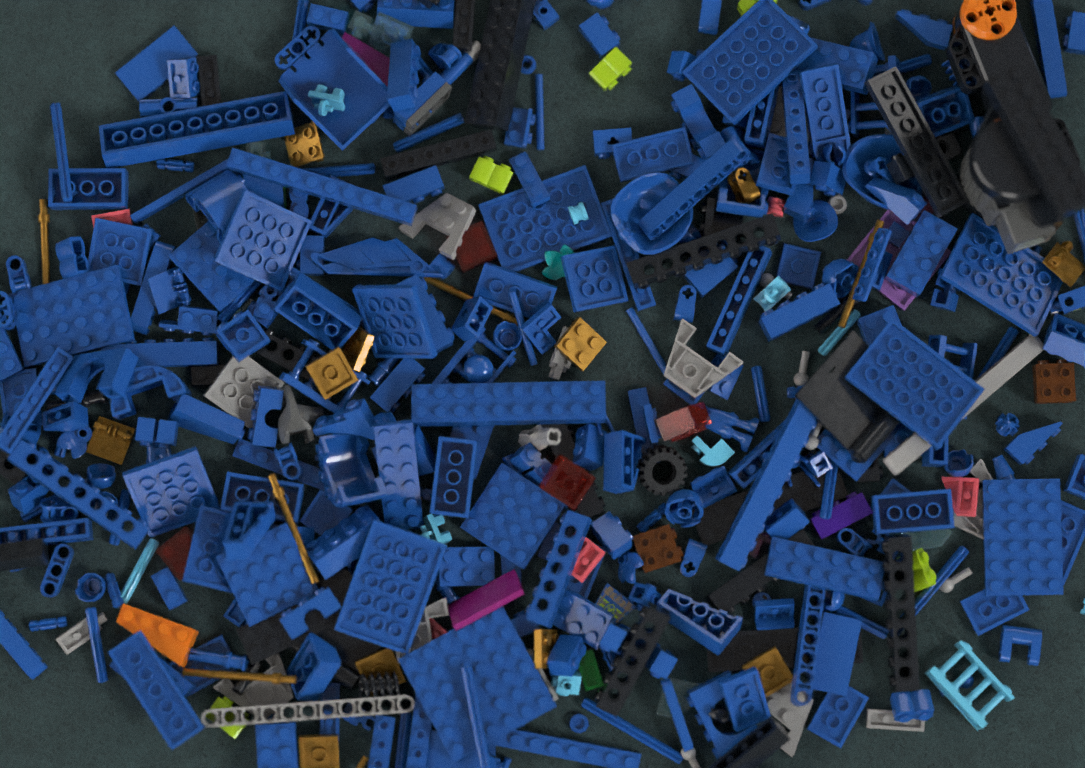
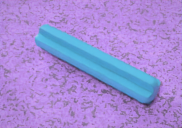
[818,309,861,356]

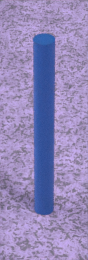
[535,74,544,150]
[508,291,538,366]
[626,307,667,375]

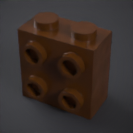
[1032,360,1076,404]
[632,524,683,573]

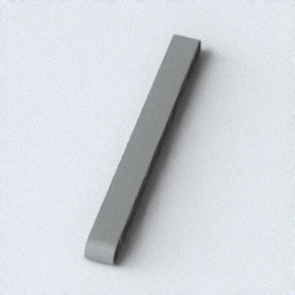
[882,334,1044,476]
[201,695,414,727]

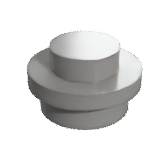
[828,195,847,214]

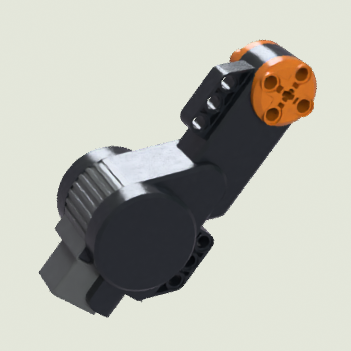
[946,0,1081,254]

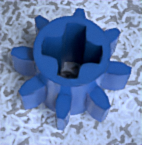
[995,413,1020,436]

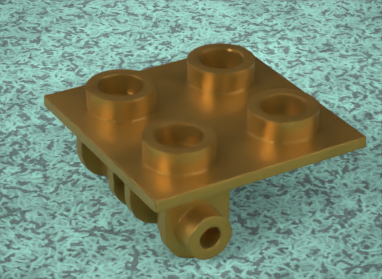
[284,122,325,167]
[1042,241,1085,287]
[86,416,135,465]

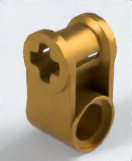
[727,167,760,204]

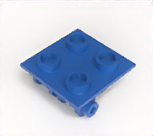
[147,266,191,314]

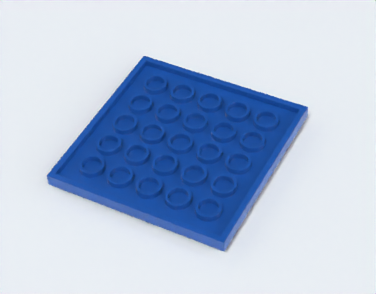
[398,606,557,763]

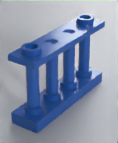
[848,56,900,138]
[432,327,517,384]
[928,335,978,419]
[279,339,371,414]

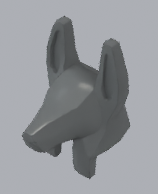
[278,385,324,444]

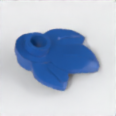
[56,426,92,459]
[618,550,644,584]

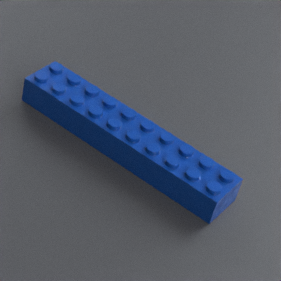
[99,91,295,168]
[411,381,606,427]

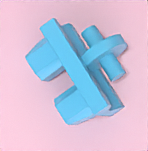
[308,84,346,116]
[753,275,792,311]
[420,514,452,544]

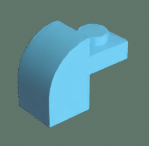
[691,436,735,467]

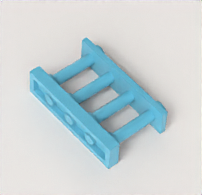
[925,640,1015,731]

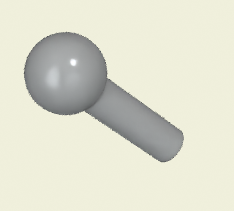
[759,273,792,300]
[794,351,810,386]
[805,421,822,450]
[939,567,973,593]
[681,748,701,768]

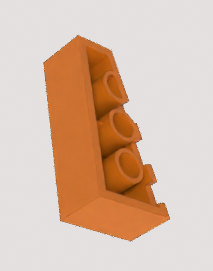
[116,604,198,668]

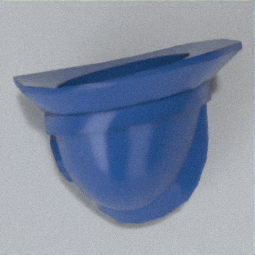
[850,22,885,61]

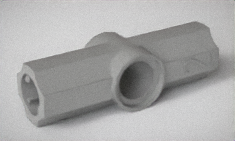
[518,425,561,450]

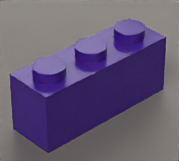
[809,491,873,540]

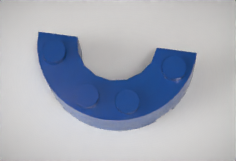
[670,84,726,160]
[599,621,678,679]

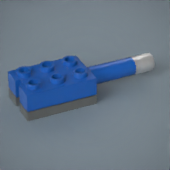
[393,41,481,137]

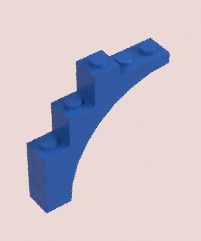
[313,398,436,476]

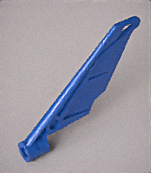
[310,237,456,280]

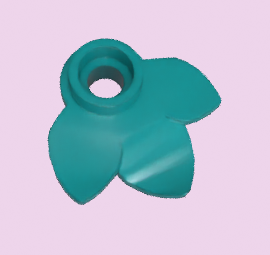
[542,244,574,280]

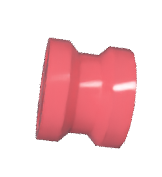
[767,197,786,217]

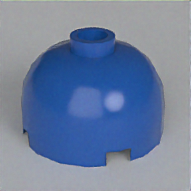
[822,259,859,298]
[665,489,704,528]

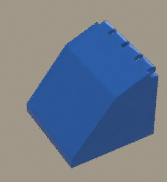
[278,28,390,151]

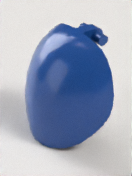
[842,134,923,211]
[611,172,693,255]

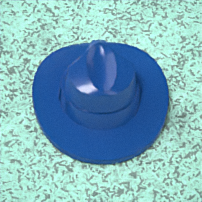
[793,200,838,242]

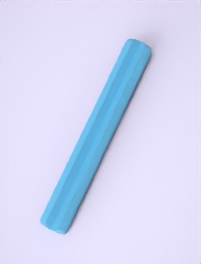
[120,538,159,609]

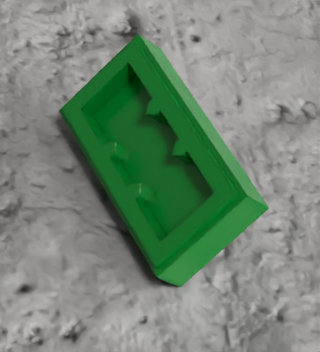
[578,648,604,691]

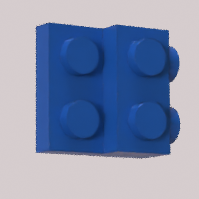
[216,310,270,363]

